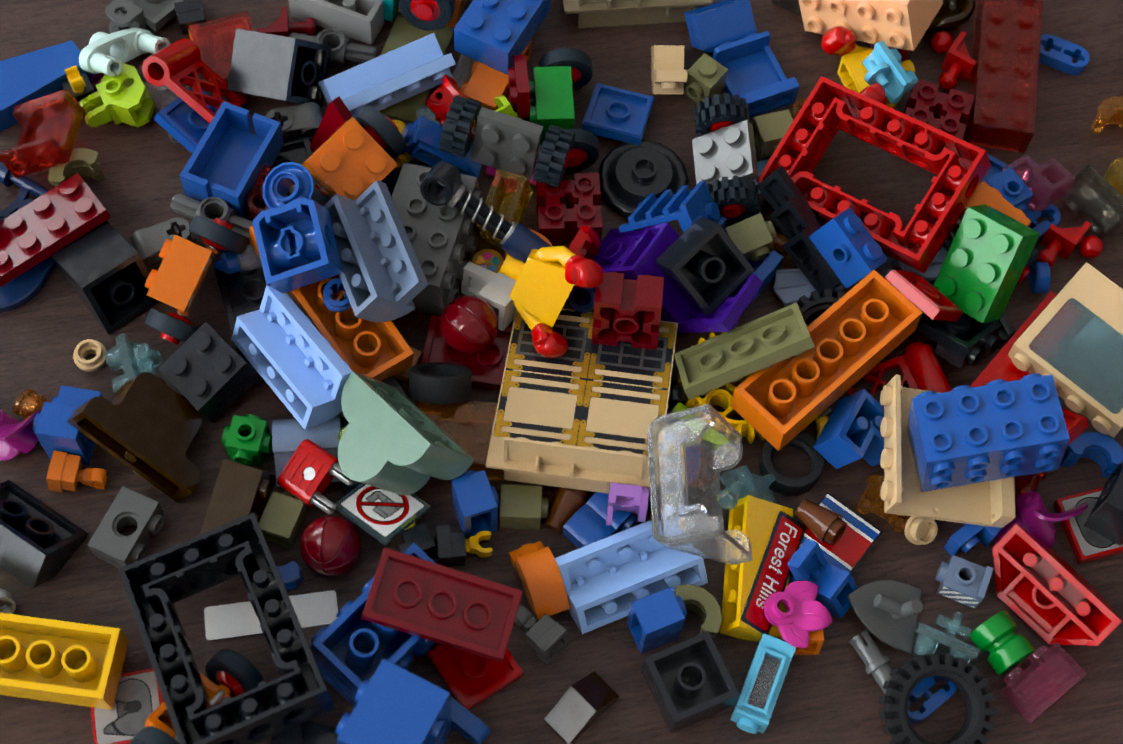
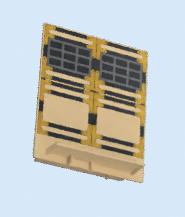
[486,308,678,494]

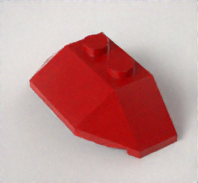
[992,523,1123,646]

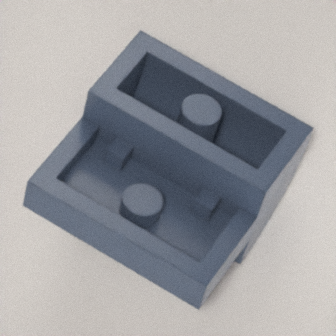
[272,415,345,487]

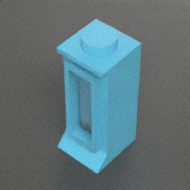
[730,633,796,734]

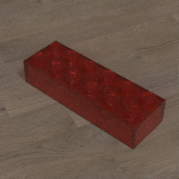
[965,0,1043,153]

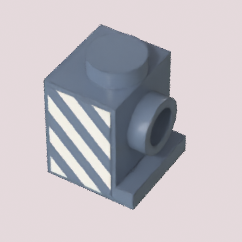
[935,555,994,609]

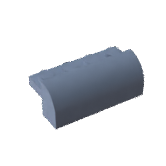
[323,180,428,322]

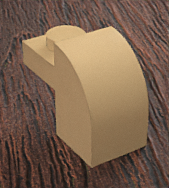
[651,45,687,95]

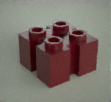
[904,79,974,139]
[536,173,603,246]
[591,272,664,350]

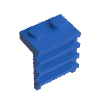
[619,180,720,233]

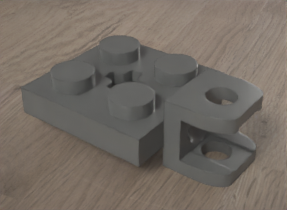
[105,0,187,33]

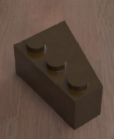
[200,459,276,535]

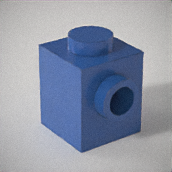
[986,167,1034,213]

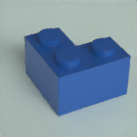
[33,385,103,466]
[813,389,884,469]

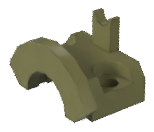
[48,148,105,187]
[675,584,722,639]

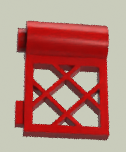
[142,38,247,124]
[846,341,952,407]

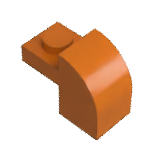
[509,541,570,620]

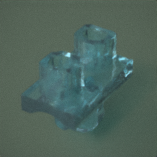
[104,333,162,394]
[913,611,980,665]

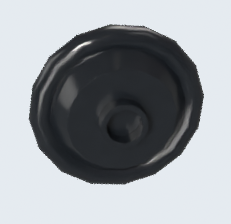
[598,140,689,217]

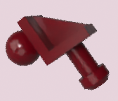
[257,7,317,37]

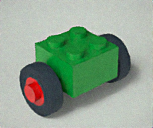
[529,48,599,171]

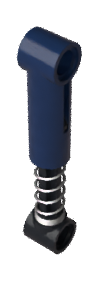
[420,162,596,313]

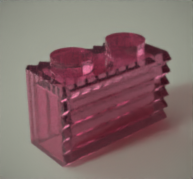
[1000,642,1086,724]

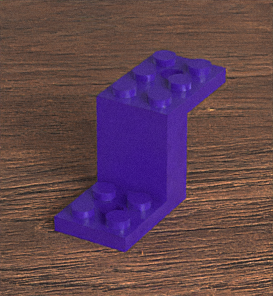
[591,223,763,333]

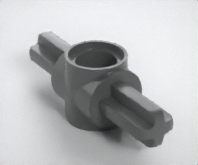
[289,28,377,68]
[170,194,253,241]

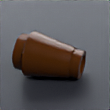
[544,487,589,534]
[795,499,847,545]

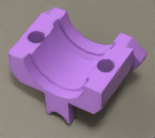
[606,483,649,526]

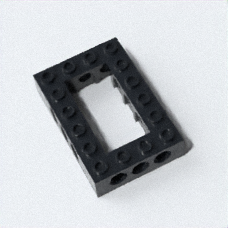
[118,512,335,744]

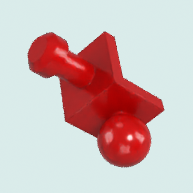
[931,31,977,90]
[1037,220,1103,268]

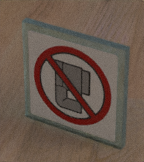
[335,483,431,545]

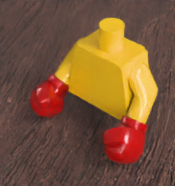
[821,26,915,109]
[499,246,604,359]

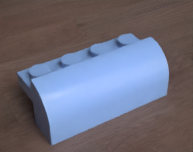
[318,33,456,120]
[231,285,352,430]
[555,508,708,634]

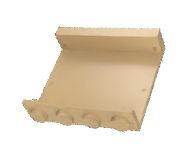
[880,374,1015,528]

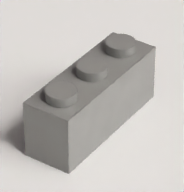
[288,0,384,45]

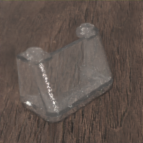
[647,404,752,565]

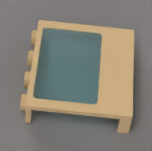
[1007,262,1123,438]

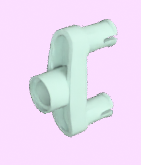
[79,27,170,77]

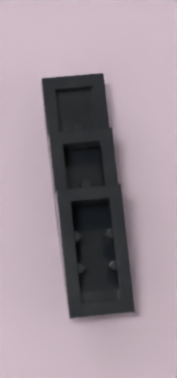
[756,166,841,296]

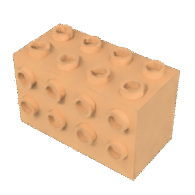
[799,0,943,51]

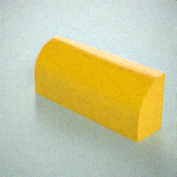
[720,495,793,642]

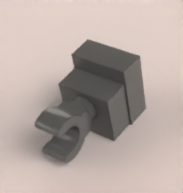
[514,605,569,665]

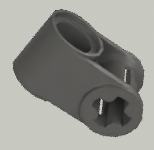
[265,102,323,143]
[130,217,197,270]

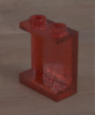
[0,89,85,178]

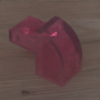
[1003,154,1076,211]

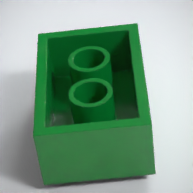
[933,204,1040,323]

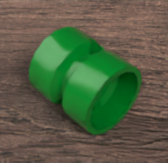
[969,610,1036,676]

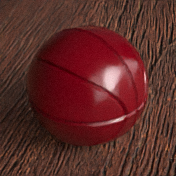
[440,296,499,354]
[300,515,361,577]

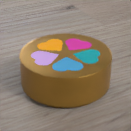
[472,249,504,273]

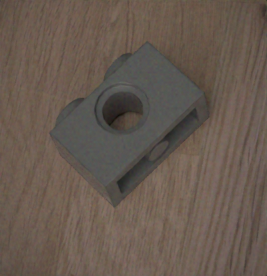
[87,486,165,568]

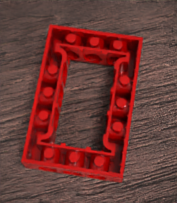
[756,76,991,274]

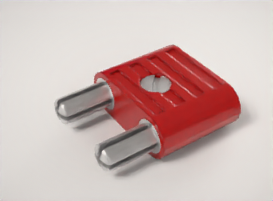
[277,439,353,515]

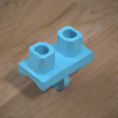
[862,41,918,104]

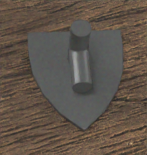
[847,580,923,654]

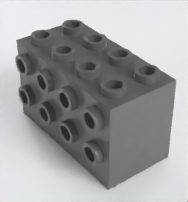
[391,163,483,316]

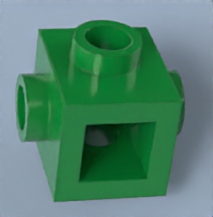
[222,414,272,467]

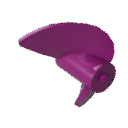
[0,409,41,461]
[995,492,1088,547]

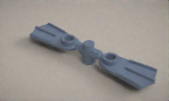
[773,245,948,306]

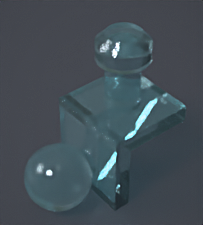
[717,465,776,510]

